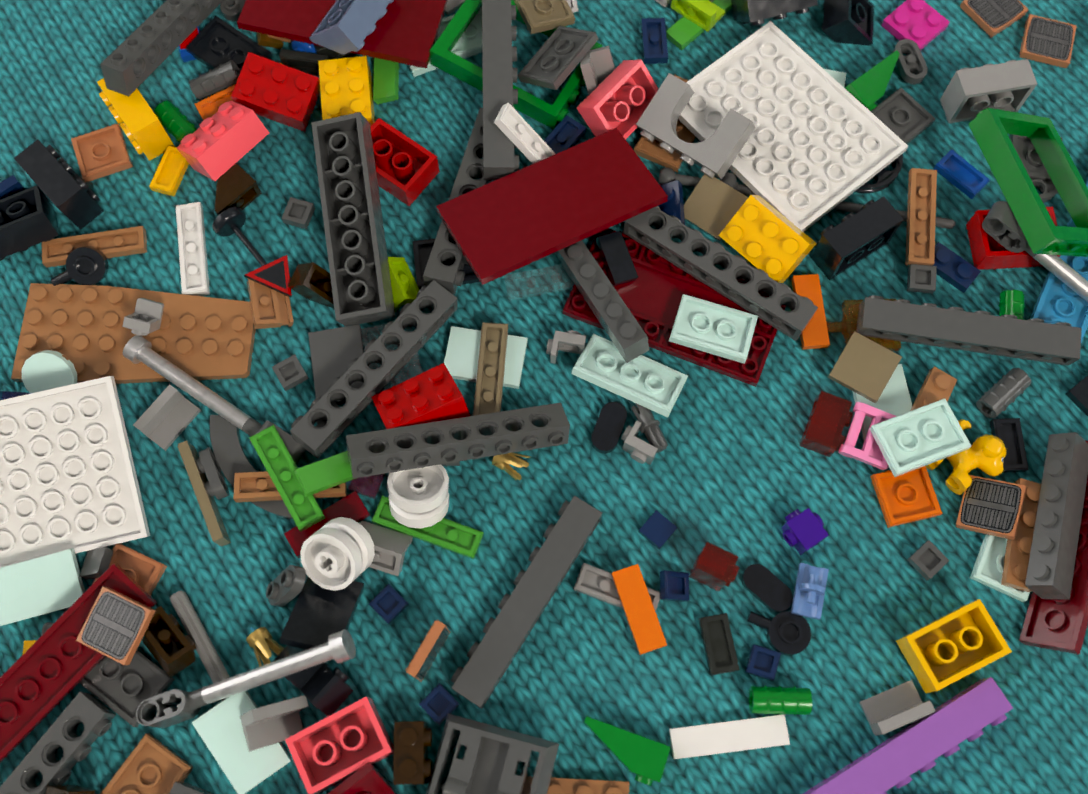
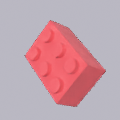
[576,59,658,140]
[176,100,269,181]
[285,696,394,794]

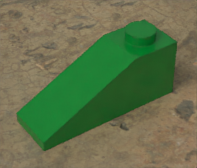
[845,50,900,111]
[584,716,671,786]

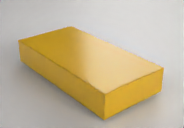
[149,145,189,197]

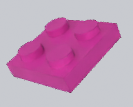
[881,0,950,50]

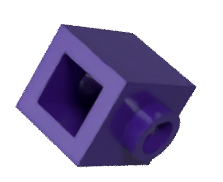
[781,508,829,555]

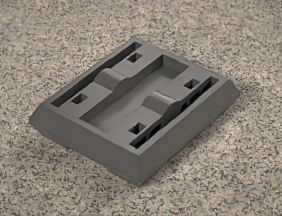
[426,713,559,794]

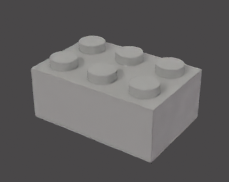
[940,59,1037,124]

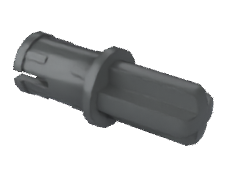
[631,403,668,453]

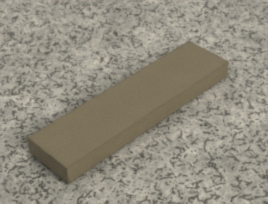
[473,322,509,416]
[177,440,231,547]

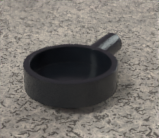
[51,246,108,286]
[747,611,811,655]

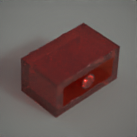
[799,391,853,457]
[689,542,740,591]

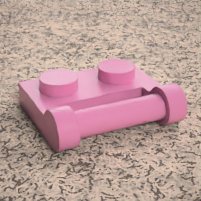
[838,402,896,470]

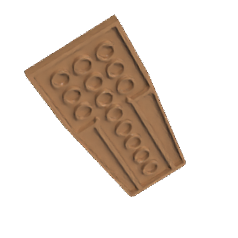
[11,283,256,384]

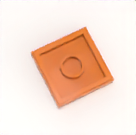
[870,466,943,528]

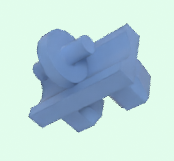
[791,563,829,620]

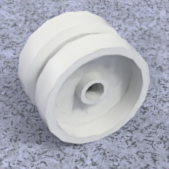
[387,464,449,529]
[300,517,375,591]

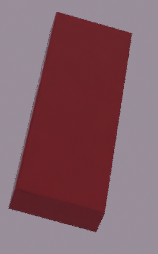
[284,491,370,558]

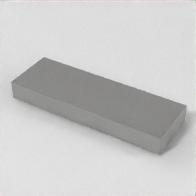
[574,563,660,611]

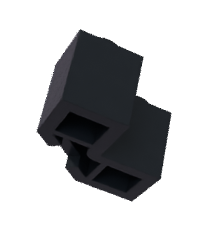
[272,645,354,716]

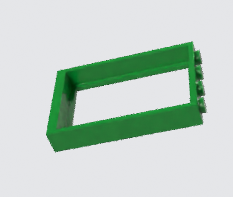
[430,0,603,129]
[968,108,1088,257]

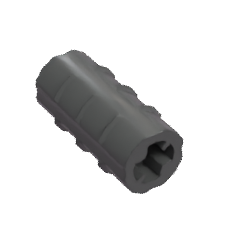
[189,60,241,100]
[976,368,1031,418]

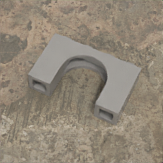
[636,73,755,180]

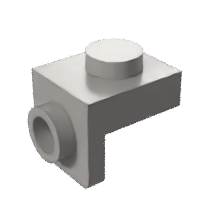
[122,298,164,336]
[546,330,586,364]
[621,421,658,465]

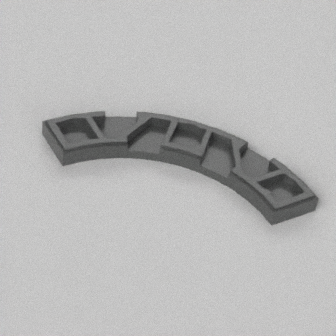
[210,415,293,519]

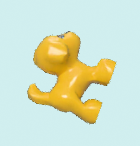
[926,419,1007,495]

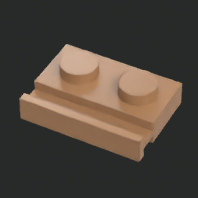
[247,279,294,329]

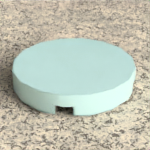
[22,350,78,394]

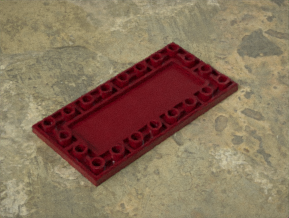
[237,0,448,69]
[436,128,668,285]
[562,228,786,387]

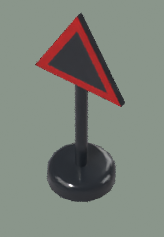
[212,207,292,297]

